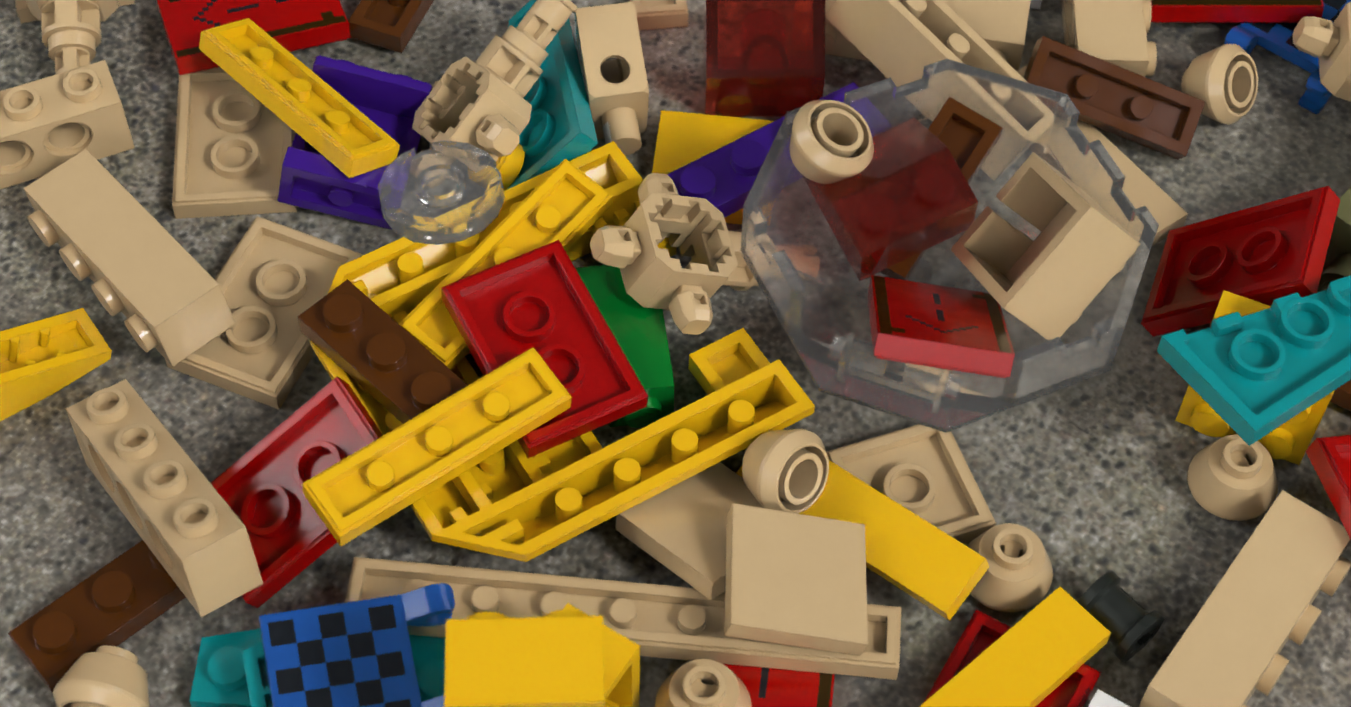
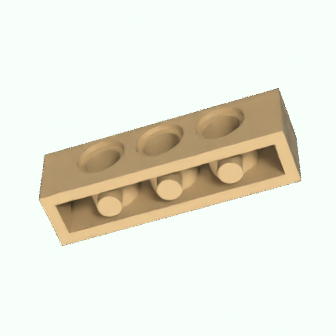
[0,60,135,190]
[66,379,264,617]

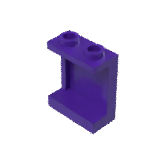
[278,55,432,231]

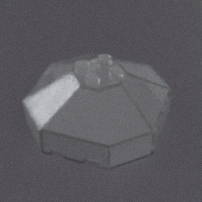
[740,59,1159,433]

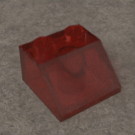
[703,0,825,118]
[802,118,978,281]

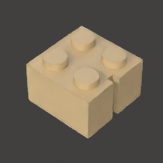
[950,152,1141,344]

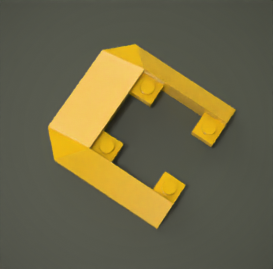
[310,141,815,562]

